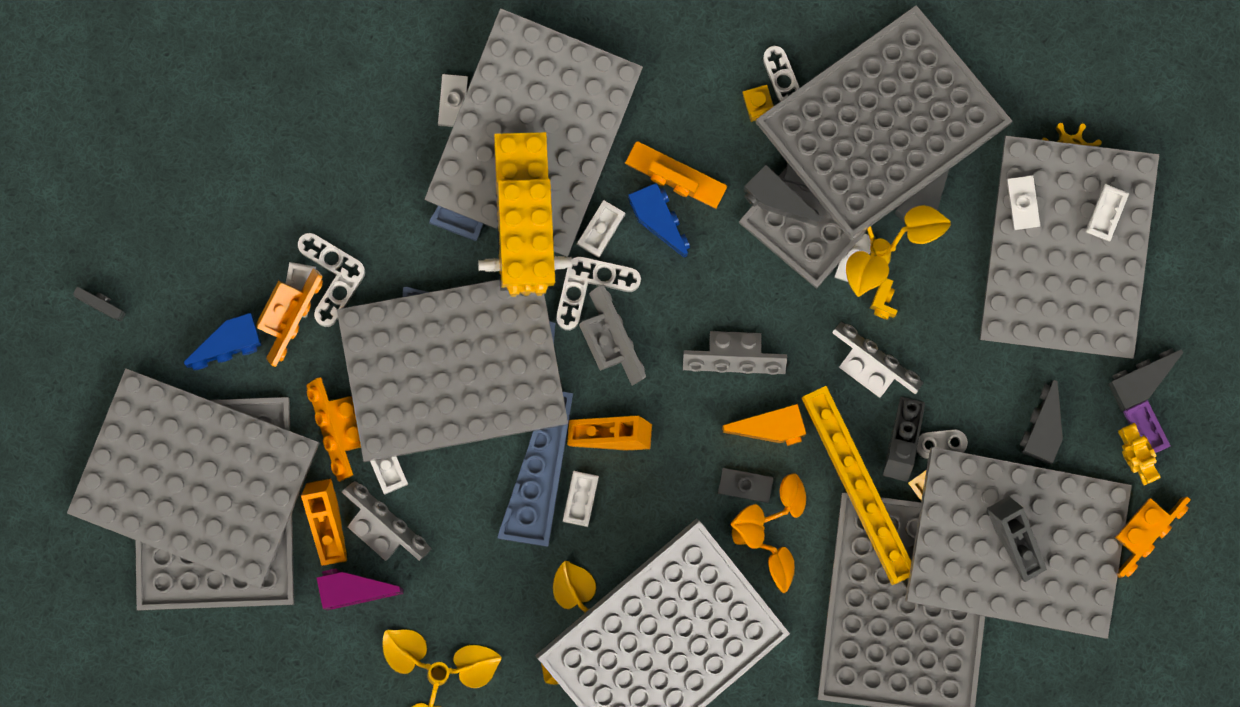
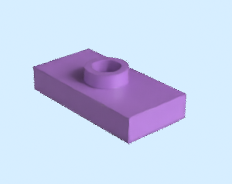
[1123,400,1170,453]

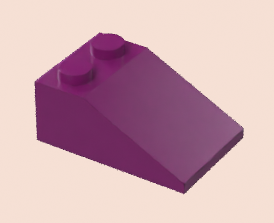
[317,569,404,611]

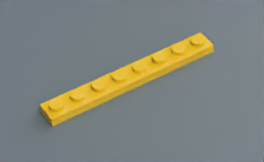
[802,386,911,585]

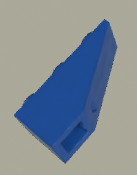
[628,183,690,257]
[184,313,262,370]

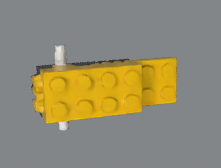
[478,132,572,297]

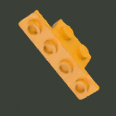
[625,142,727,209]
[255,268,323,367]
[307,377,361,482]
[1115,496,1191,578]

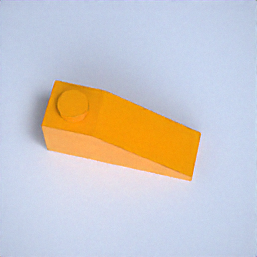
[722,404,806,446]
[567,416,652,450]
[301,479,347,566]

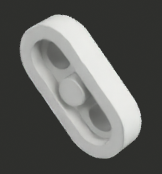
[916,430,968,459]

